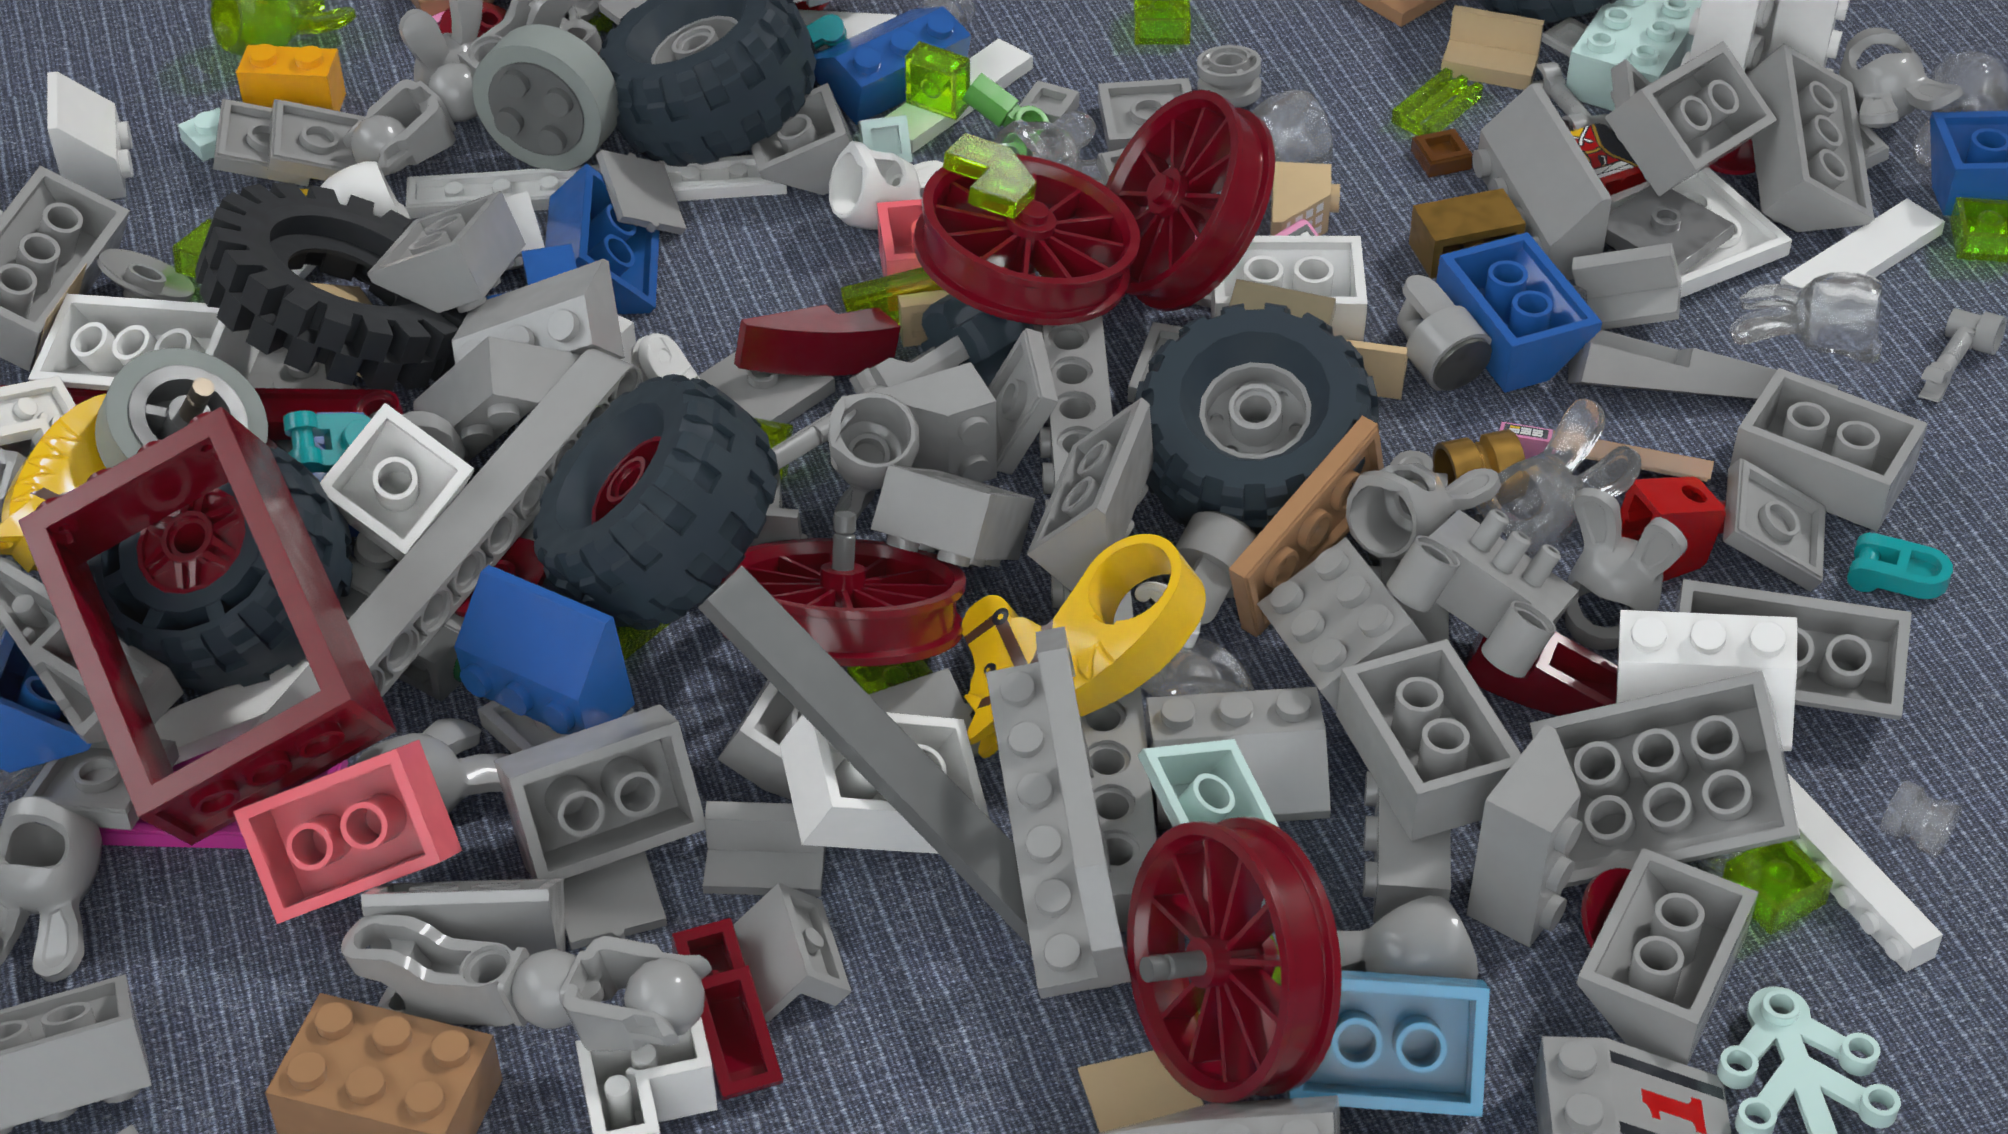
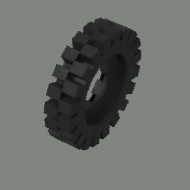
[195,183,469,390]

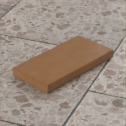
[1228,416,1384,637]

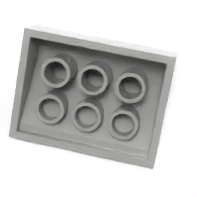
[1530,671,1800,888]

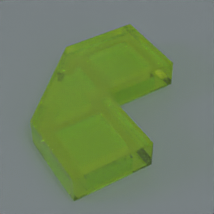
[943,133,1037,219]

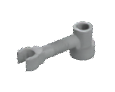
[1532,62,1614,131]
[1918,308,2007,403]

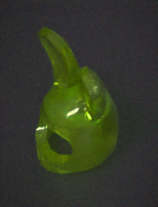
[210,0,357,56]

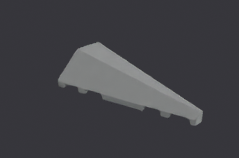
[1568,330,1838,400]
[0,558,184,744]

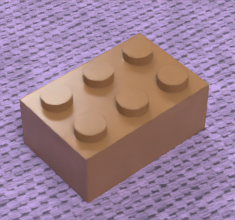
[265,993,503,1134]

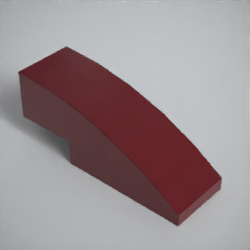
[734,304,901,376]
[1464,632,1618,716]
[672,918,783,1101]

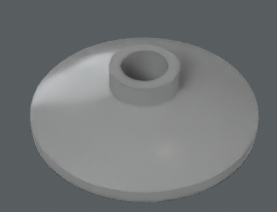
[97,249,195,302]

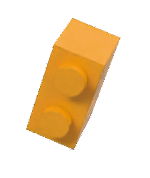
[236,44,346,111]

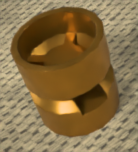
[1433,429,1528,502]

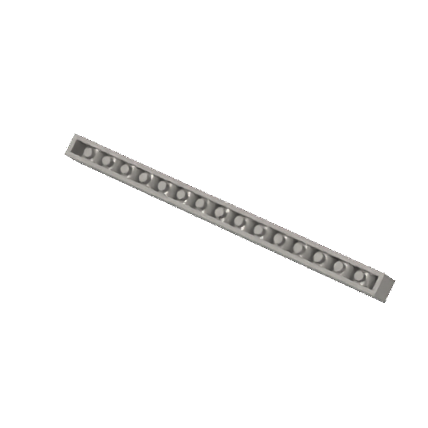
[1033,273,1157,932]

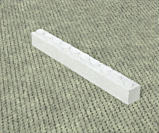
[1784,774,1943,972]

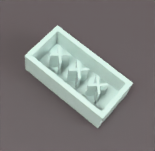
[1566,0,1702,111]

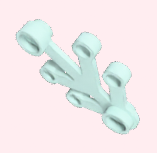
[1717,986,1901,1134]

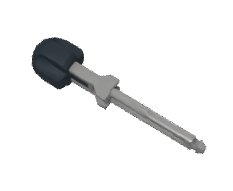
[771,294,1034,470]

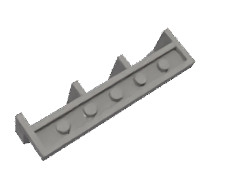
[986,626,1131,999]

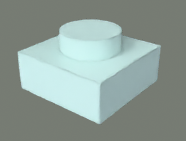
[178,107,220,162]
[858,115,913,163]

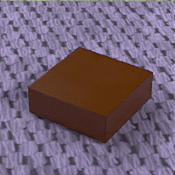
[1411,129,1473,178]

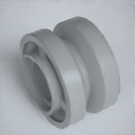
[1197,45,1261,108]

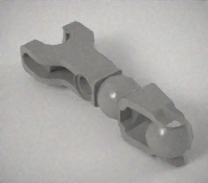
[342,0,602,176]
[341,914,712,1051]

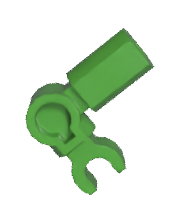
[962,73,1049,155]

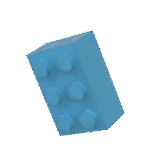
[1288,970,1490,1117]

